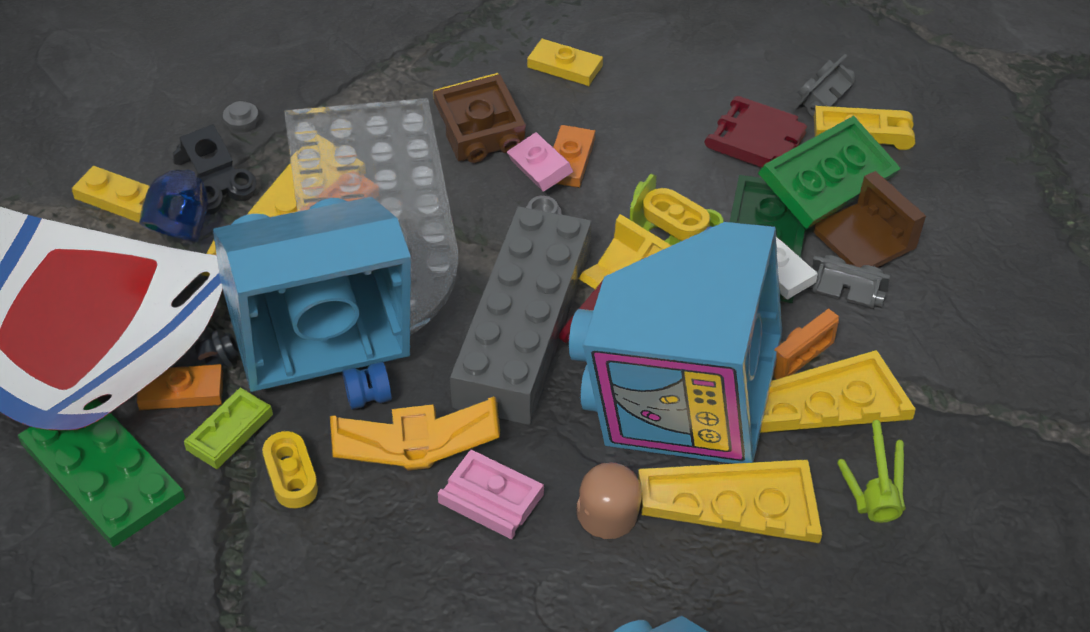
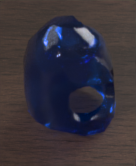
[139,169,208,241]

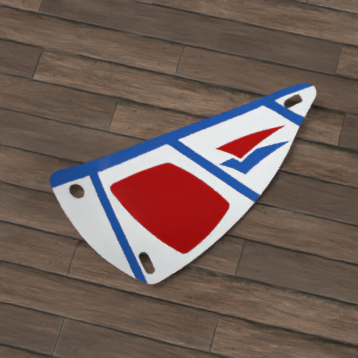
[0,207,223,430]

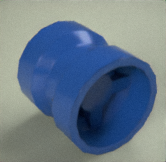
[342,361,392,410]

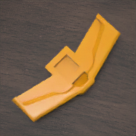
[330,397,500,471]

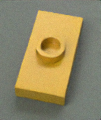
[527,39,603,86]

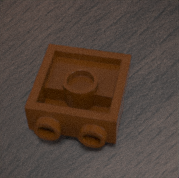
[434,74,526,163]

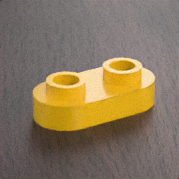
[643,188,710,241]
[262,431,318,508]

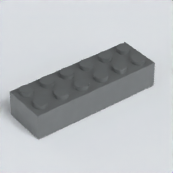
[450,206,592,425]

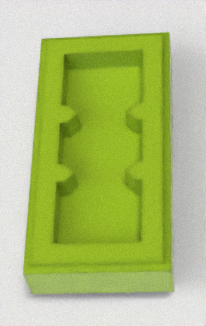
[184,388,273,469]

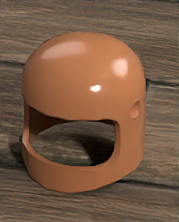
[576,462,642,539]

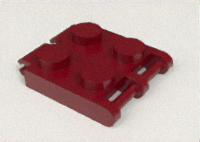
[704,96,807,167]

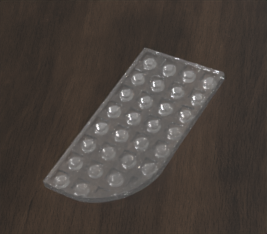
[284,98,458,335]

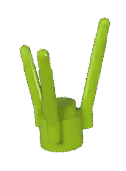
[837,420,906,523]

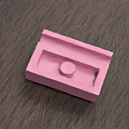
[438,450,544,539]

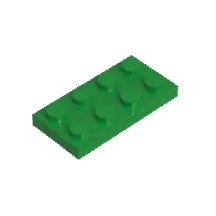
[758,116,901,229]
[18,398,185,548]

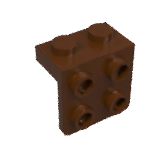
[814,171,926,268]

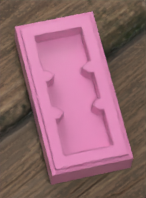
[507,132,573,192]

